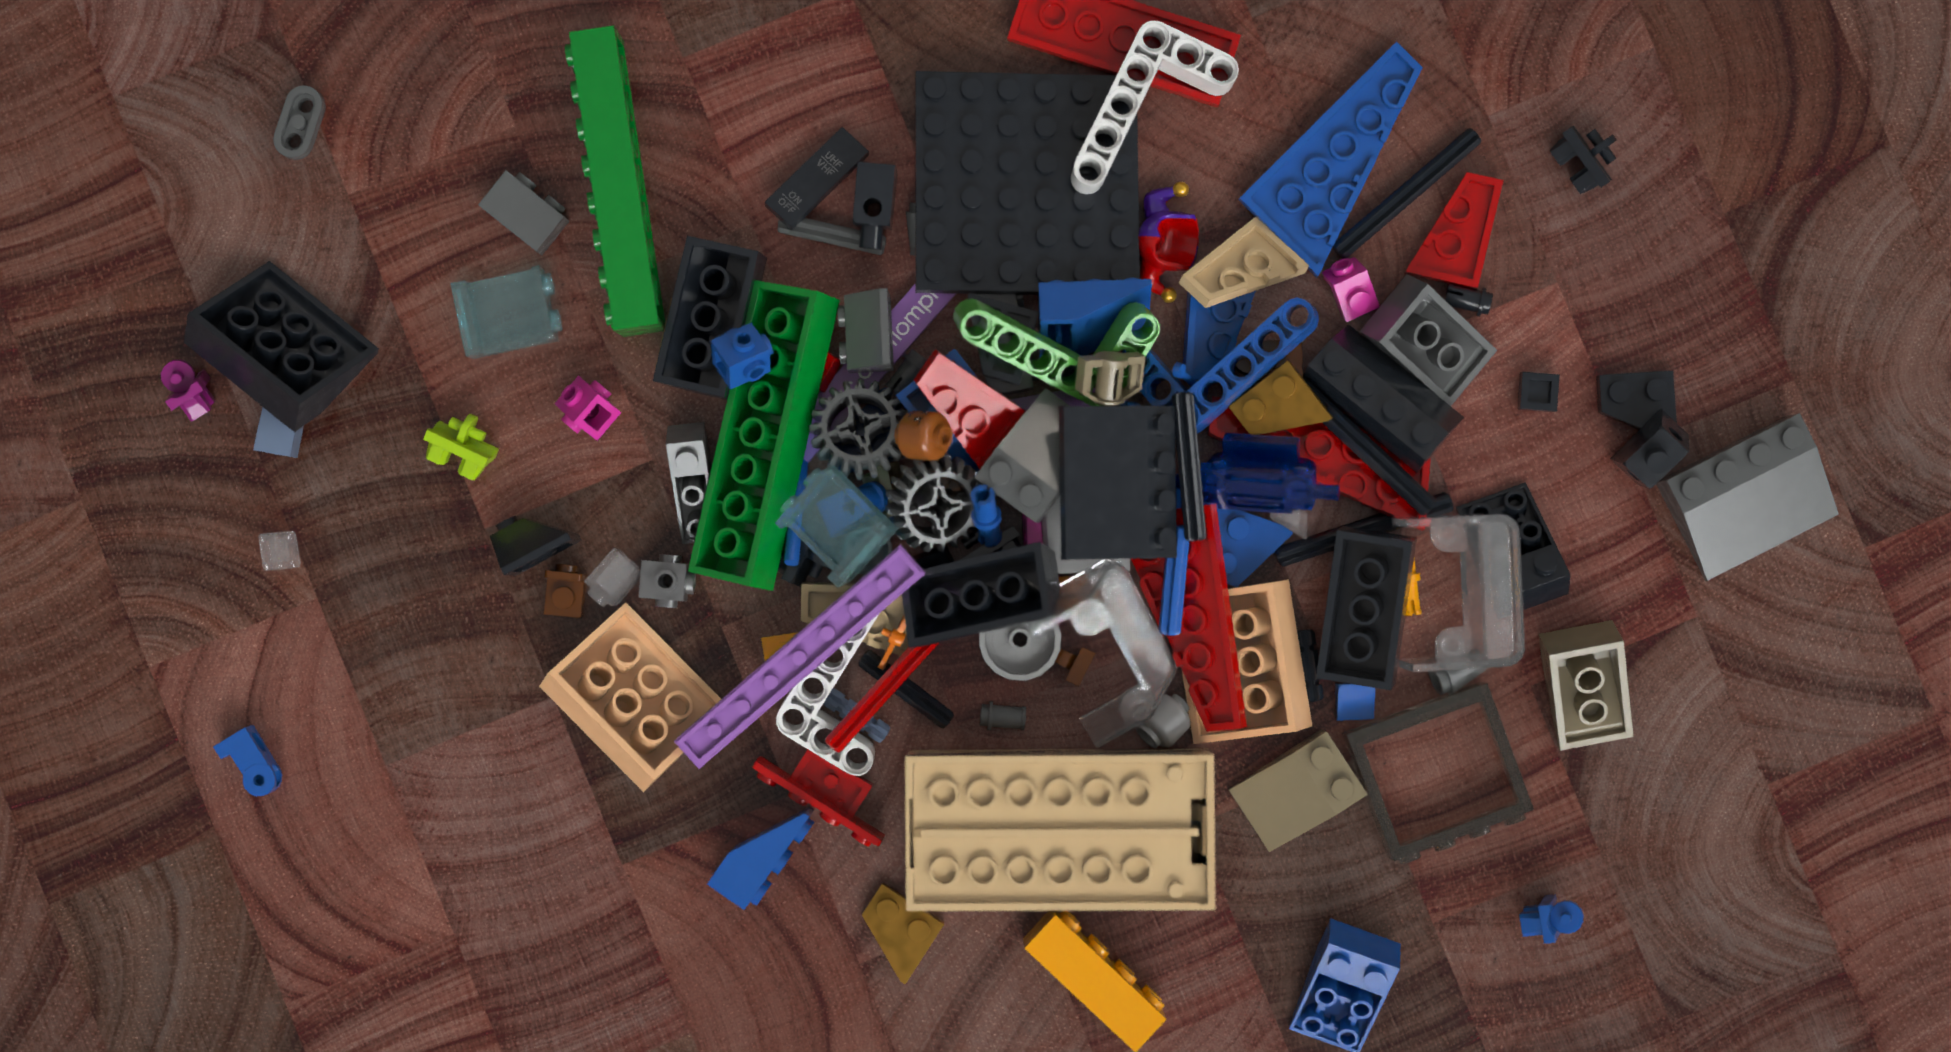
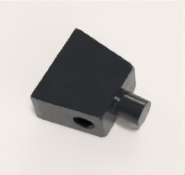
[853,162,898,250]
[1610,408,1689,489]

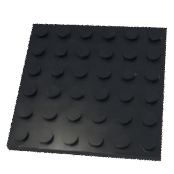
[915,71,1140,295]

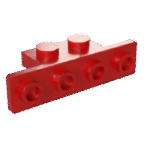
[752,749,885,847]

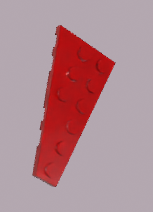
[1208,396,1431,531]

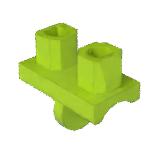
[423,414,499,480]

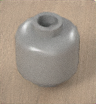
[1135,693,1191,748]

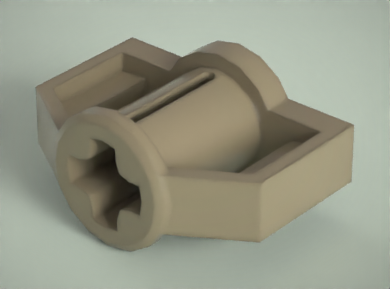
[1075,351,1145,406]

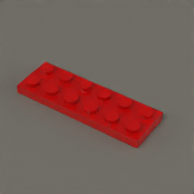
[1007,0,1241,108]

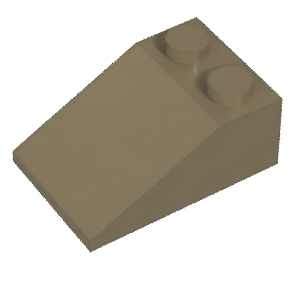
[1539,620,1634,751]
[1228,729,1368,852]

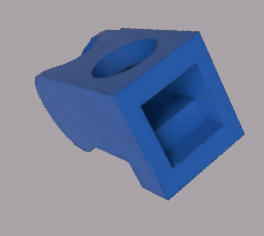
[213,725,282,796]

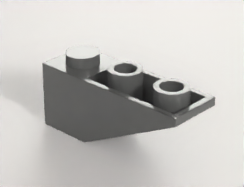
[666,422,711,544]

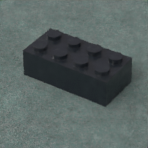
[1316,526,1417,690]

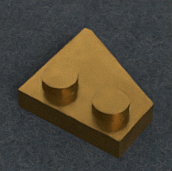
[1229,361,1333,436]
[862,882,944,984]

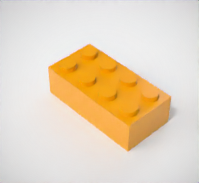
[1023,910,1167,1052]

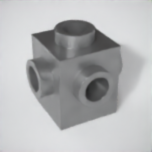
[638,554,696,608]

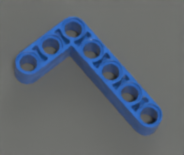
[1122,298,1319,434]

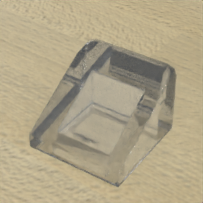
[1270,505,1308,539]
[258,531,301,571]

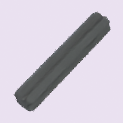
[777,218,886,255]

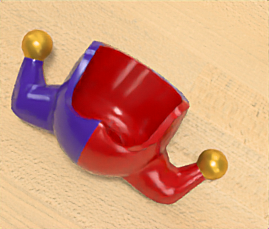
[1138,182,1199,303]

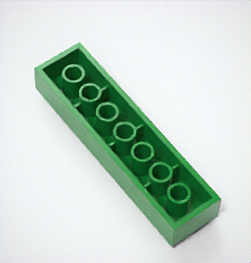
[565,25,666,337]
[688,280,840,591]

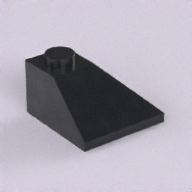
[490,516,582,576]

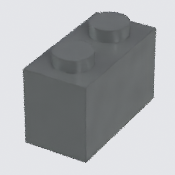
[478,170,570,255]

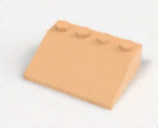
[1181,579,1312,744]
[539,603,721,792]

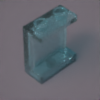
[450,265,563,359]
[775,466,898,588]

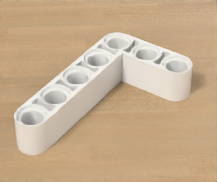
[1070,20,1239,194]
[776,575,879,776]

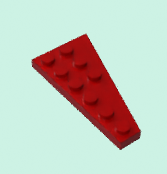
[1130,503,1247,731]

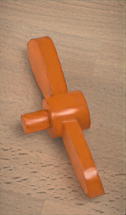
[878,614,906,670]

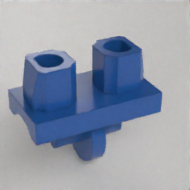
[1519,894,1584,944]

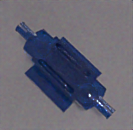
[1176,433,1340,514]

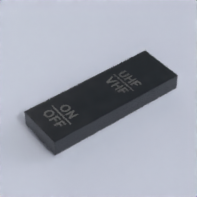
[765,127,869,231]

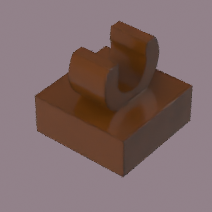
[1055,647,1096,687]

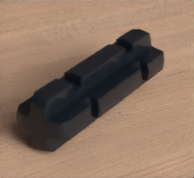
[1297,629,1324,702]

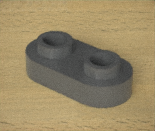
[273,86,326,160]

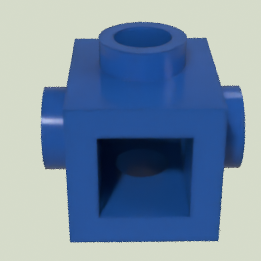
[711,323,773,390]

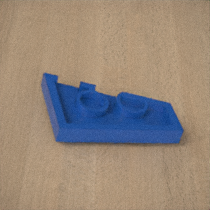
[1181,291,1256,381]

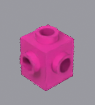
[554,375,622,441]

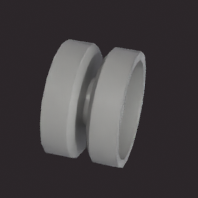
[979,616,1061,681]

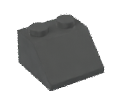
[838,288,894,373]

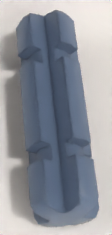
[823,688,890,743]

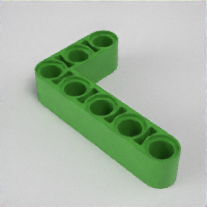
[953,299,1160,406]

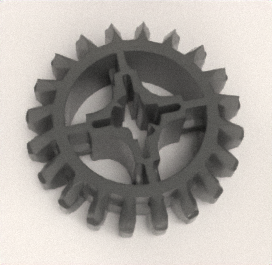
[809,378,908,480]
[885,453,983,553]

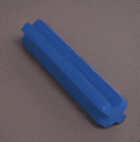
[1159,524,1189,636]

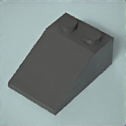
[1359,274,1497,406]
[974,388,1069,523]

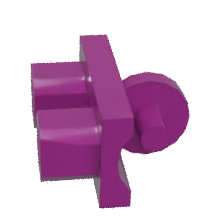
[161,359,216,422]

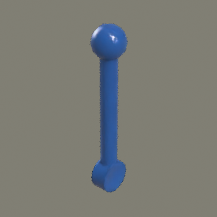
[1172,362,1208,395]

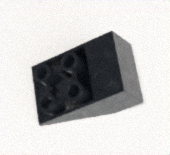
[1456,482,1571,619]

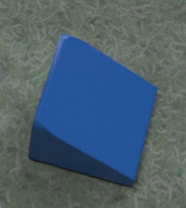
[1335,683,1375,721]

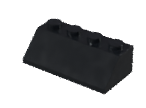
[653,236,767,400]
[1303,324,1464,473]
[902,542,1060,649]

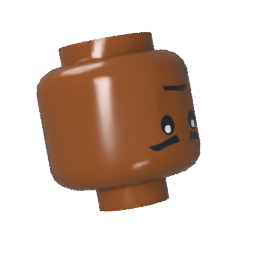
[894,411,953,461]

